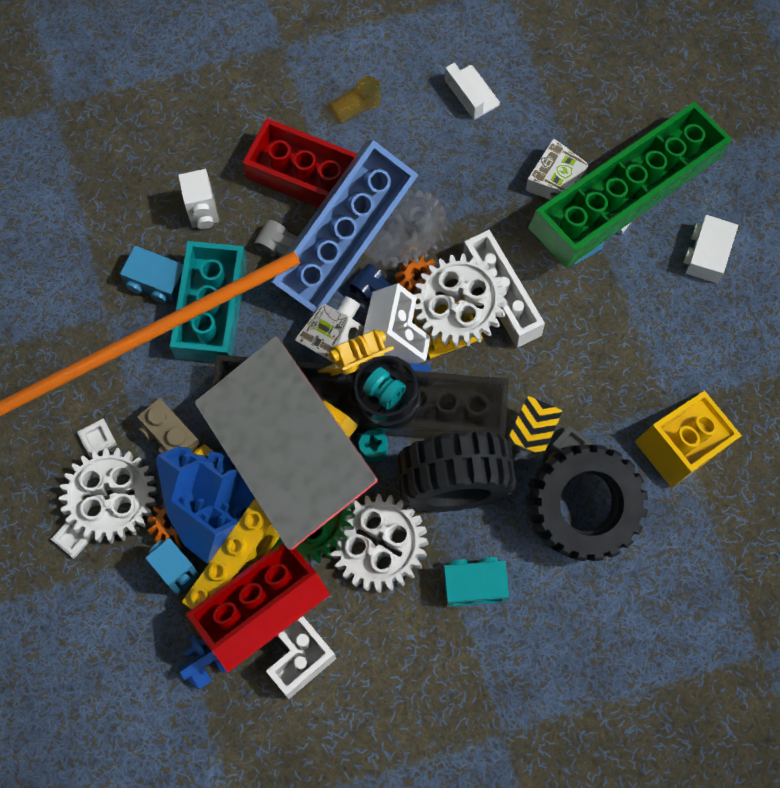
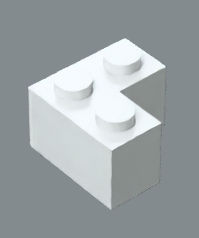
[363,283,431,364]
[266,616,336,699]

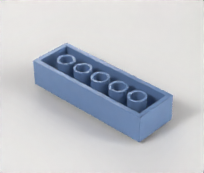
[269,140,418,313]

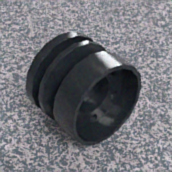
[354,355,422,431]

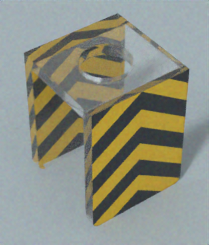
[507,396,562,465]

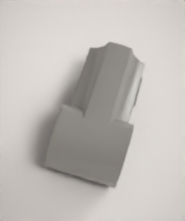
[254,220,298,257]

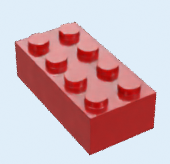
[242,118,357,208]
[186,542,330,672]

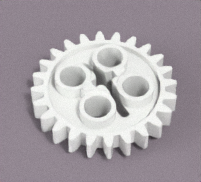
[414,254,508,347]
[59,448,158,544]
[331,494,428,593]

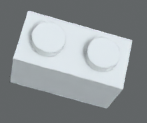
[178,169,219,229]
[683,215,738,284]

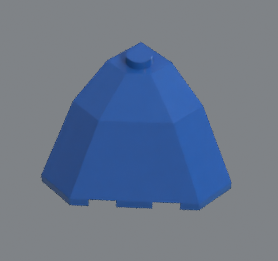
[156,446,255,563]

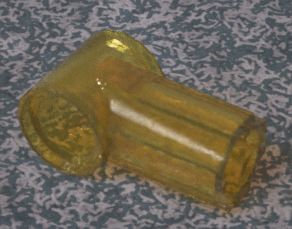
[329,76,382,125]

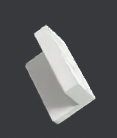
[445,63,500,120]

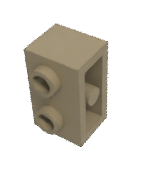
[137,398,201,454]

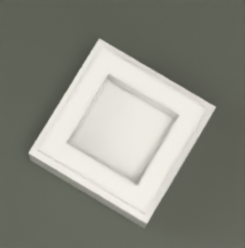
[77,419,117,458]
[51,522,94,559]

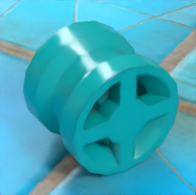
[359,430,388,463]

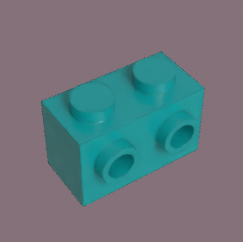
[443,557,509,607]

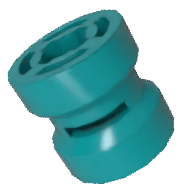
[363,367,406,410]

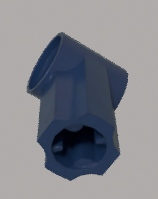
[349,264,391,301]

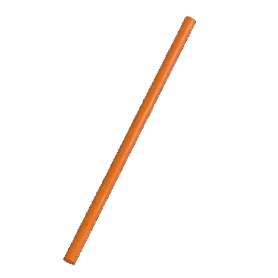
[0,251,301,417]

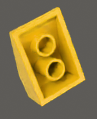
[634,390,742,488]

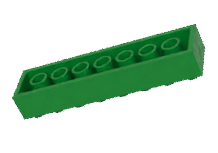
[528,102,732,268]

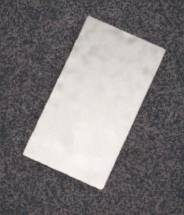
[195,337,378,550]

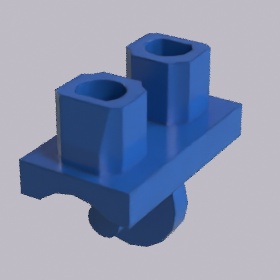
[179,633,226,690]

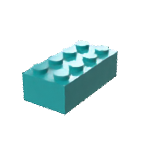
[170,241,247,364]

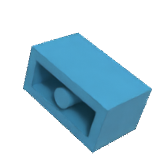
[120,246,184,304]
[146,538,200,596]

